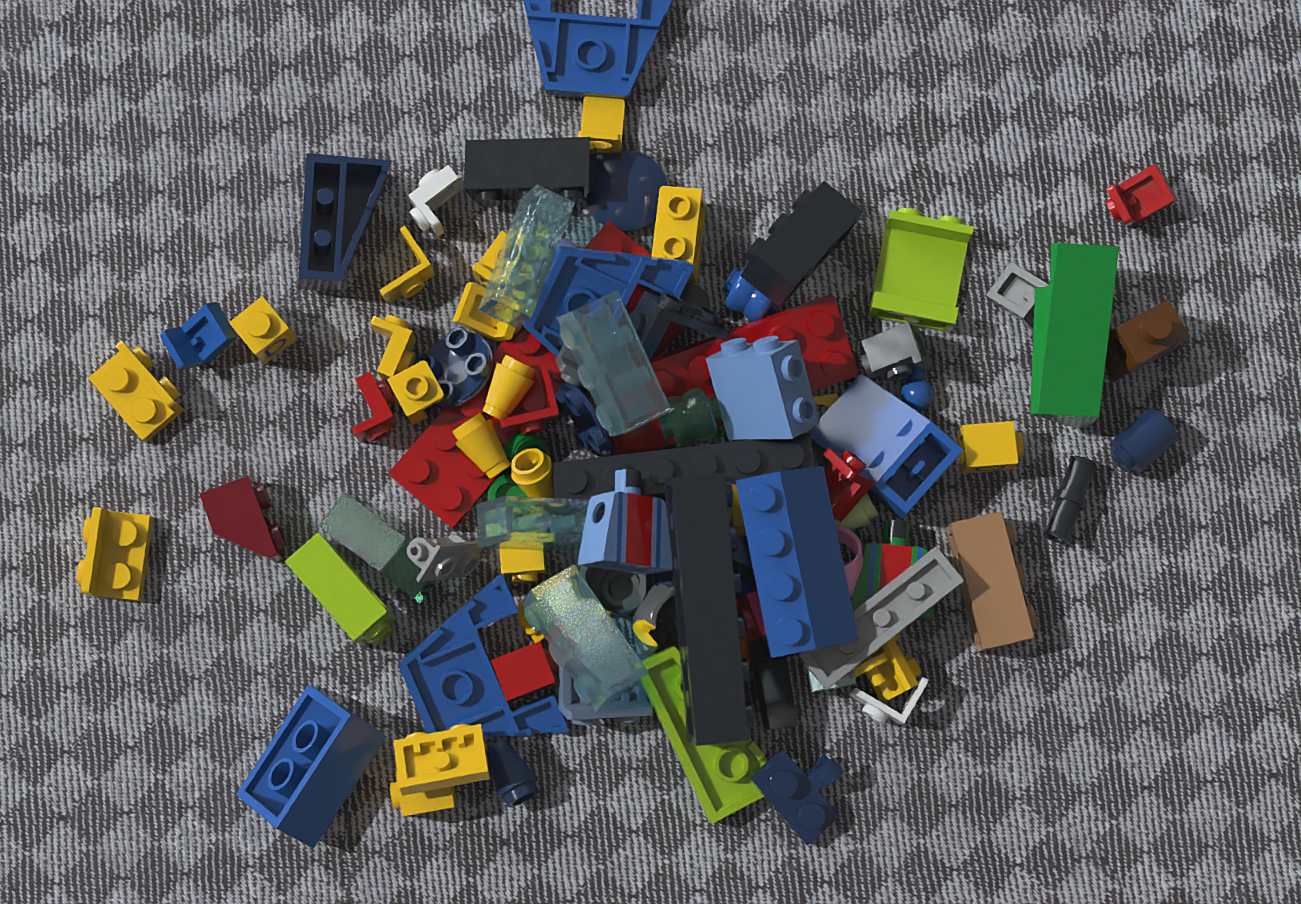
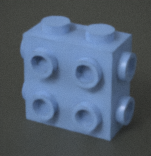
[706,336,820,440]

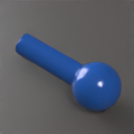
[901,331,935,412]

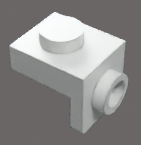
[408,165,462,237]

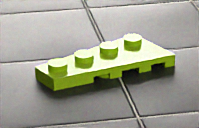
[633,646,768,824]

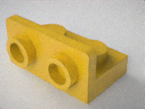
[652,186,707,284]
[88,340,184,443]
[76,507,154,602]
[394,724,490,796]

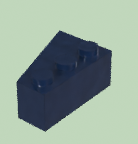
[298,153,392,292]

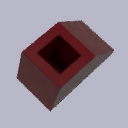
[199,475,287,563]

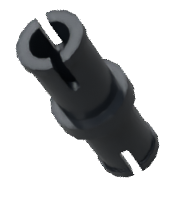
[1043,455,1097,545]

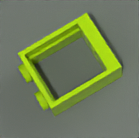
[284,532,397,647]

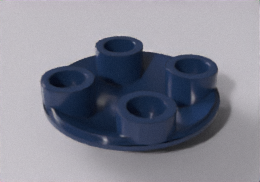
[585,151,668,232]
[413,326,493,408]
[554,380,612,455]

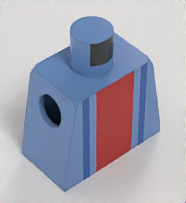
[578,469,673,575]

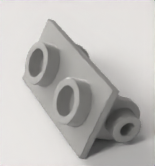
[407,535,486,582]

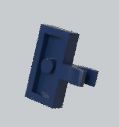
[749,749,844,846]

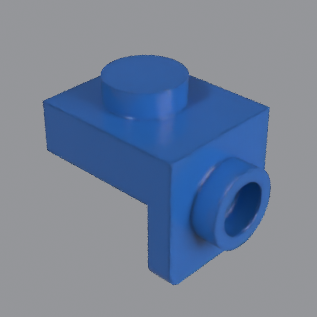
[160,302,238,370]

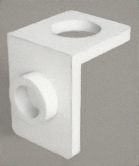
[849,677,929,725]

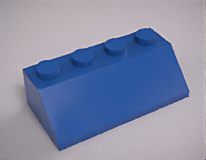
[735,466,859,658]

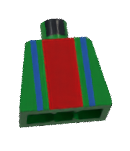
[851,520,934,622]

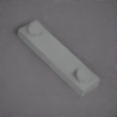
[798,547,964,691]

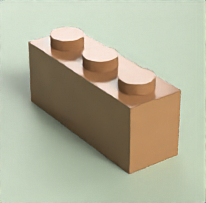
[945,511,1038,653]

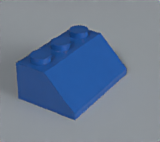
[236,684,387,849]

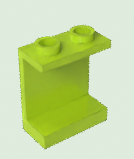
[868,208,974,333]

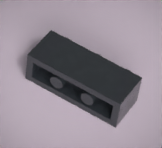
[464,137,597,206]
[741,181,863,308]

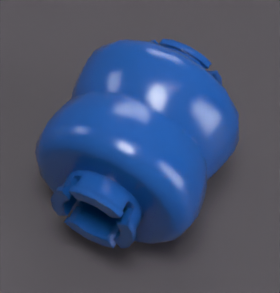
[722,264,779,322]

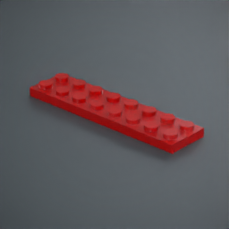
[388,220,659,530]

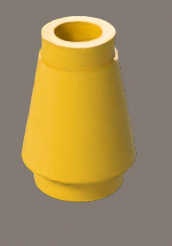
[483,355,536,419]
[452,413,511,479]
[511,448,556,510]

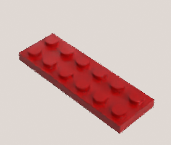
[594,294,859,455]

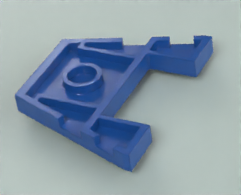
[523,0,673,101]
[522,246,695,391]
[398,574,569,740]

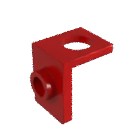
[500,364,559,435]

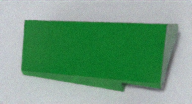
[1030,243,1119,429]

